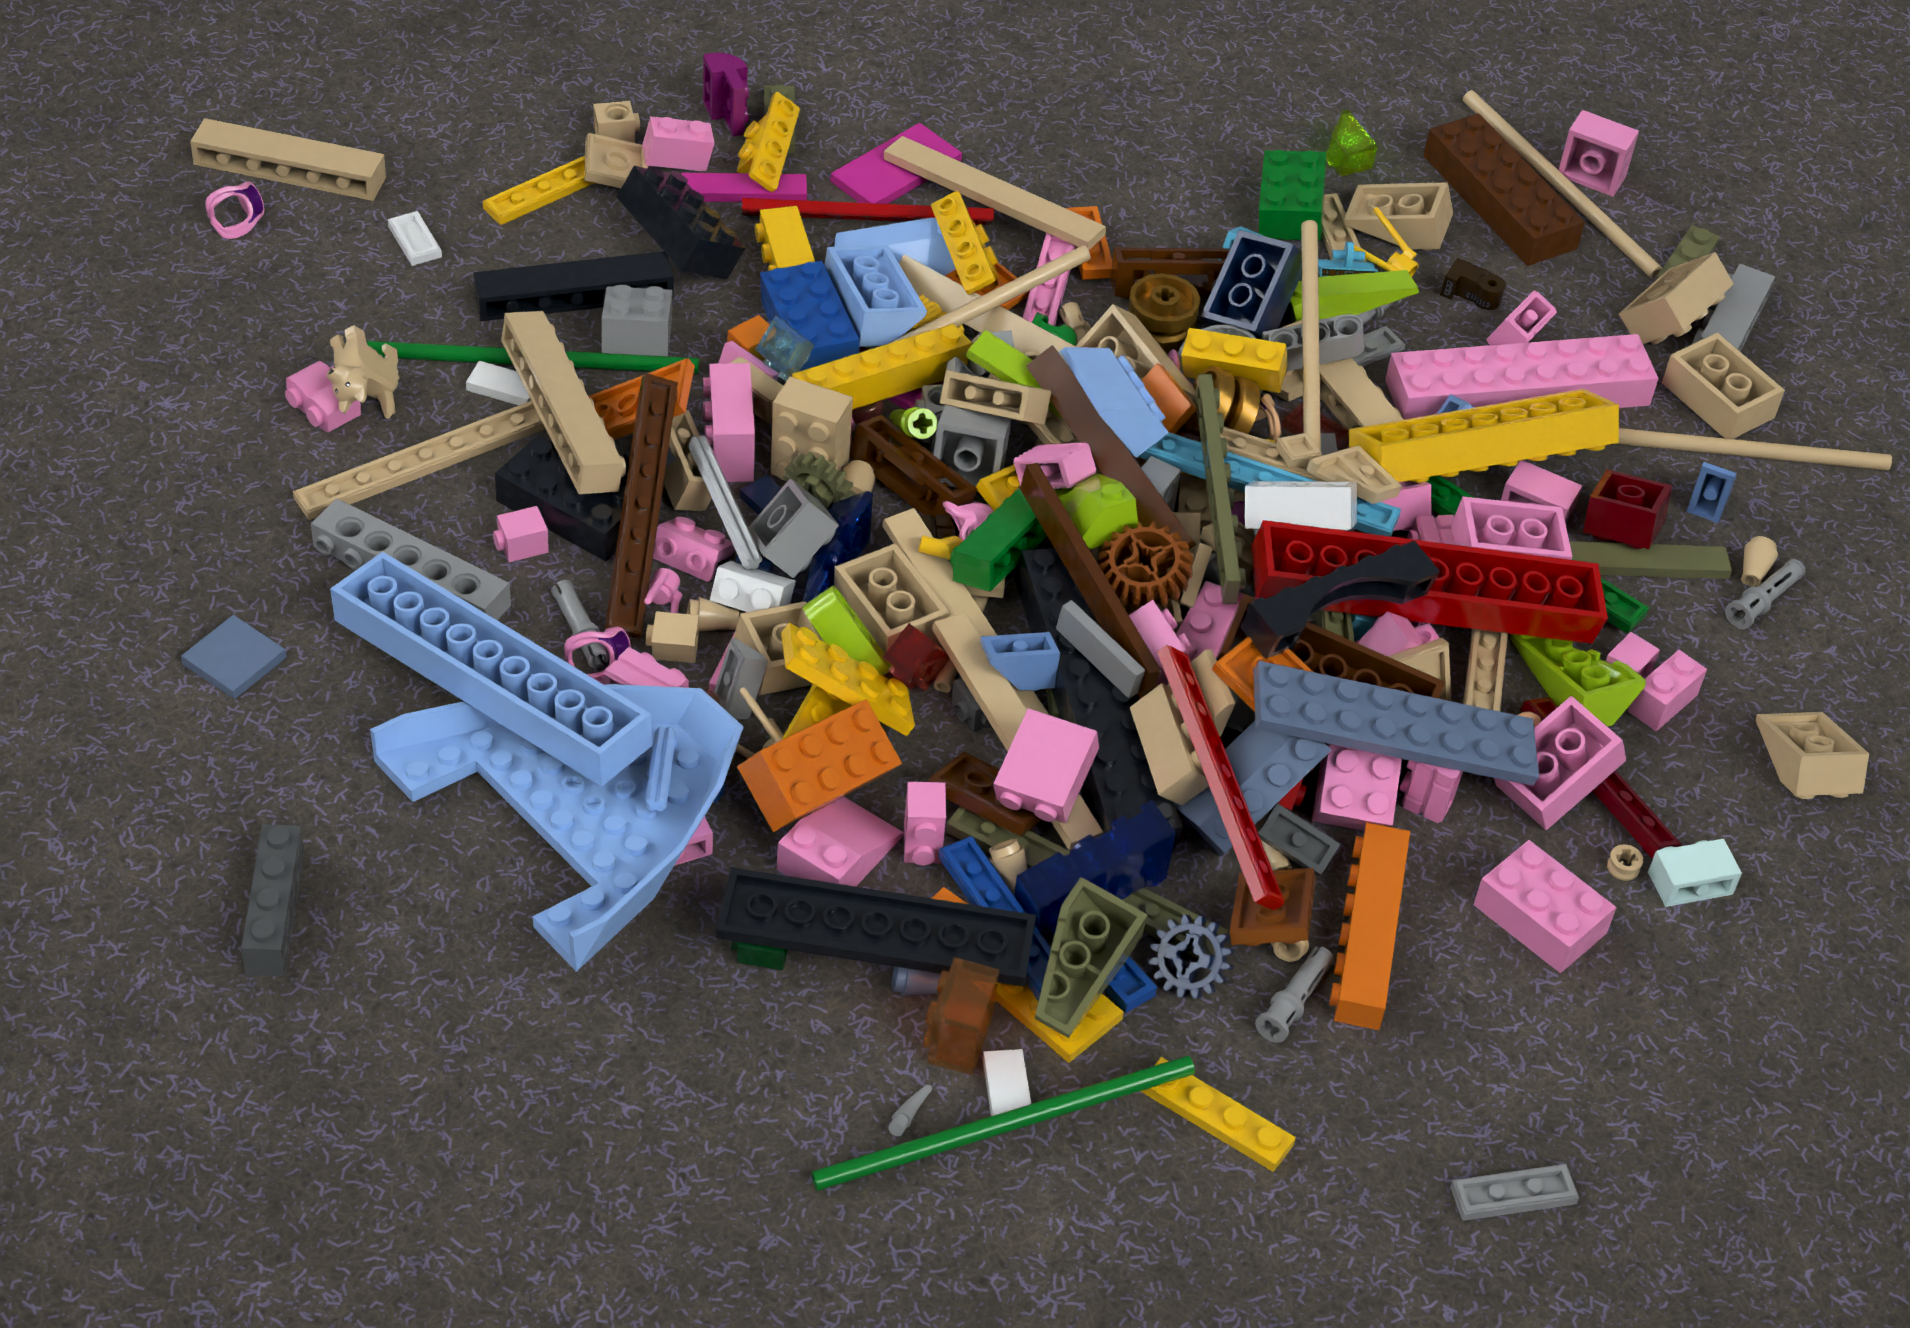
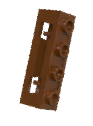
[1110,247,1230,299]
[849,415,977,526]

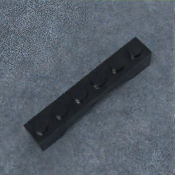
[1240,541,1440,659]

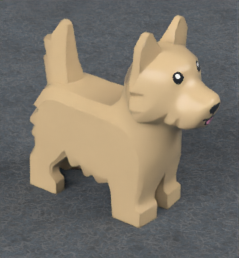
[326,325,400,419]

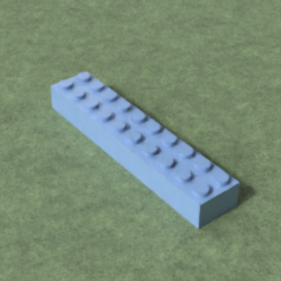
[330,552,653,787]

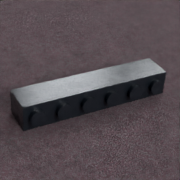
[473,251,674,322]

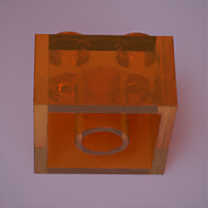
[923,957,1000,1076]

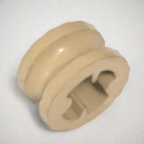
[1607,844,1643,881]

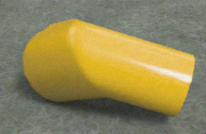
[918,535,963,560]

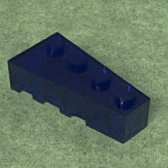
[1014,800,1176,931]

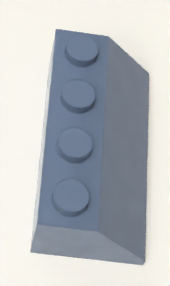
[1175,721,1331,856]

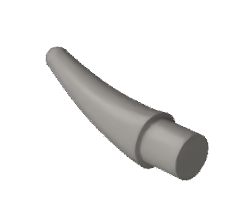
[888,1084,932,1136]

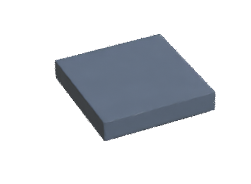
[181,615,287,699]

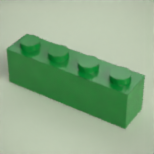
[950,487,1047,592]

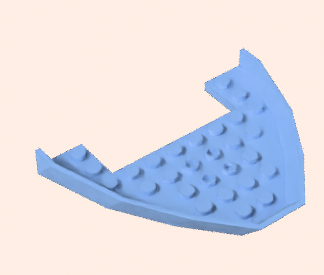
[370,684,743,972]

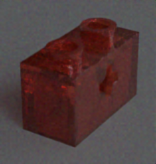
[882,623,950,691]

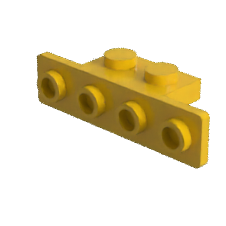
[736,92,800,192]
[931,191,999,295]

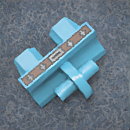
[1318,242,1378,277]

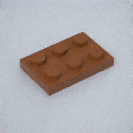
[1229,868,1316,947]

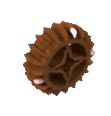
[1098,521,1193,610]

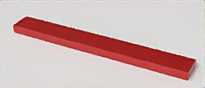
[742,198,994,225]
[1157,645,1285,910]

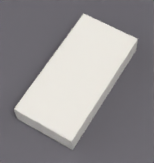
[388,211,442,266]
[466,361,531,405]
[983,1049,1031,1116]

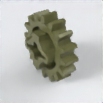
[783,452,856,519]

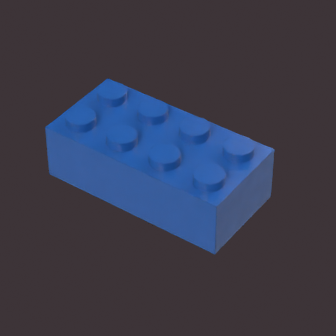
[760,260,860,373]

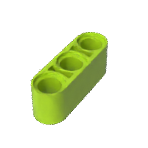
[803,586,893,676]

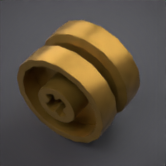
[1128,273,1200,353]
[1183,366,1260,439]

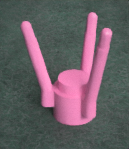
[644,568,683,613]

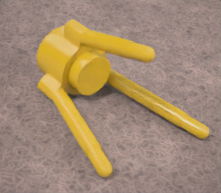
[1354,207,1419,277]

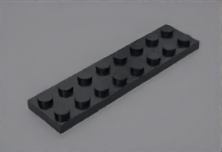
[716,867,1036,987]

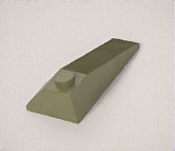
[1035,877,1148,1038]

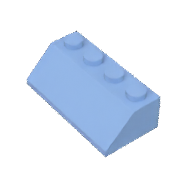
[825,246,927,348]
[1060,347,1169,458]

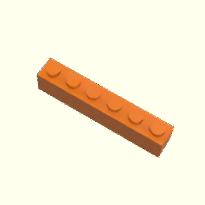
[1329,822,1410,1030]

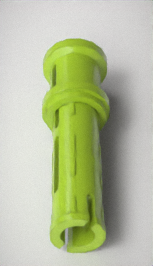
[889,407,937,439]

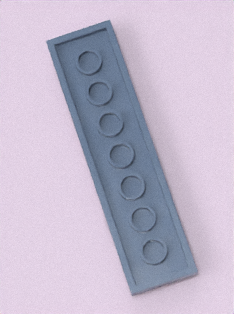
[1253,661,1539,786]

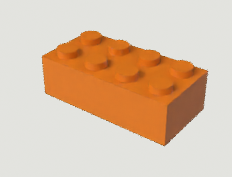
[737,699,902,832]

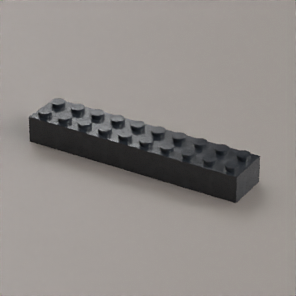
[1014,548,1183,860]

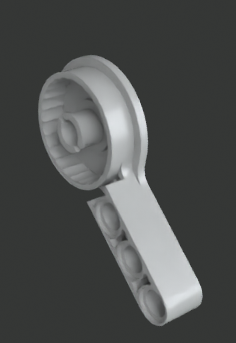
[1178,314,1365,394]

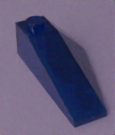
[803,491,873,603]

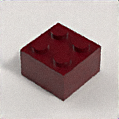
[1583,469,1672,549]

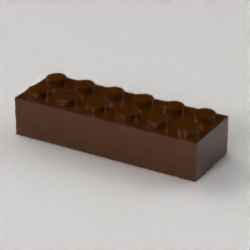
[1423,113,1585,266]
[1216,594,1445,699]

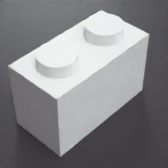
[710,561,796,612]

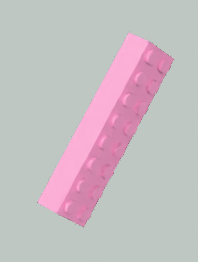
[1385,334,1659,420]

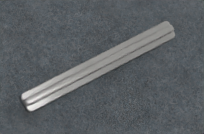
[688,435,762,570]

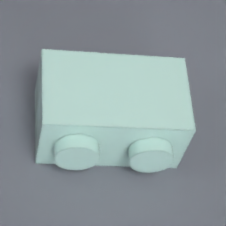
[1648,839,1742,907]

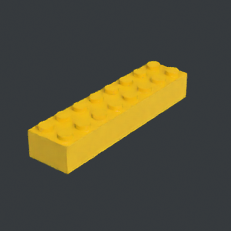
[1349,389,1619,483]

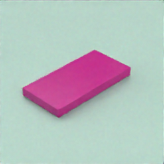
[830,123,962,204]

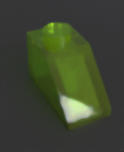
[1326,109,1377,176]

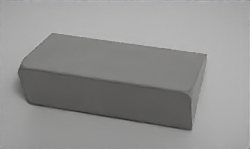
[712,638,768,719]

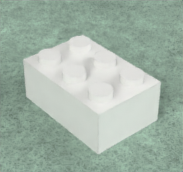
[1245,481,1357,535]

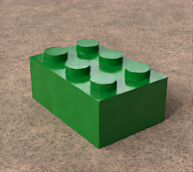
[1259,150,1326,241]

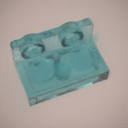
[755,315,815,381]

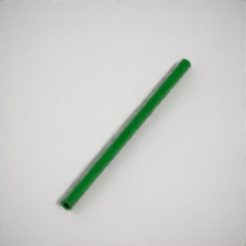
[367,341,699,374]
[811,1055,1195,1191]

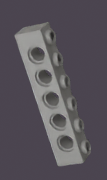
[311,498,511,620]

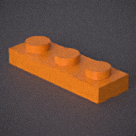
[1067,206,1112,280]

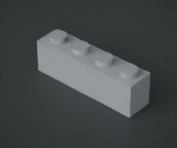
[1692,263,1775,352]

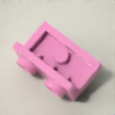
[653,517,735,582]

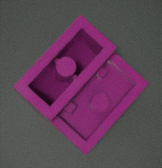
[703,53,749,137]

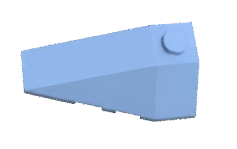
[834,218,956,276]

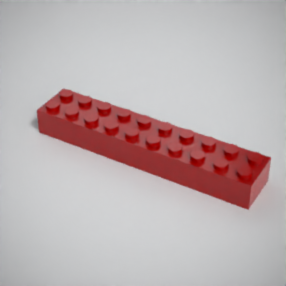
[1251,520,1608,644]

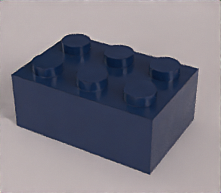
[1201,230,1302,340]

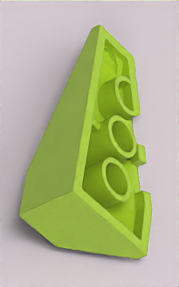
[1285,270,1419,323]
[1054,472,1138,549]
[1510,634,1646,727]

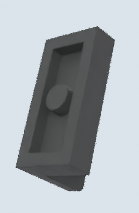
[1258,803,1340,877]

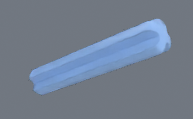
[645,726,675,812]

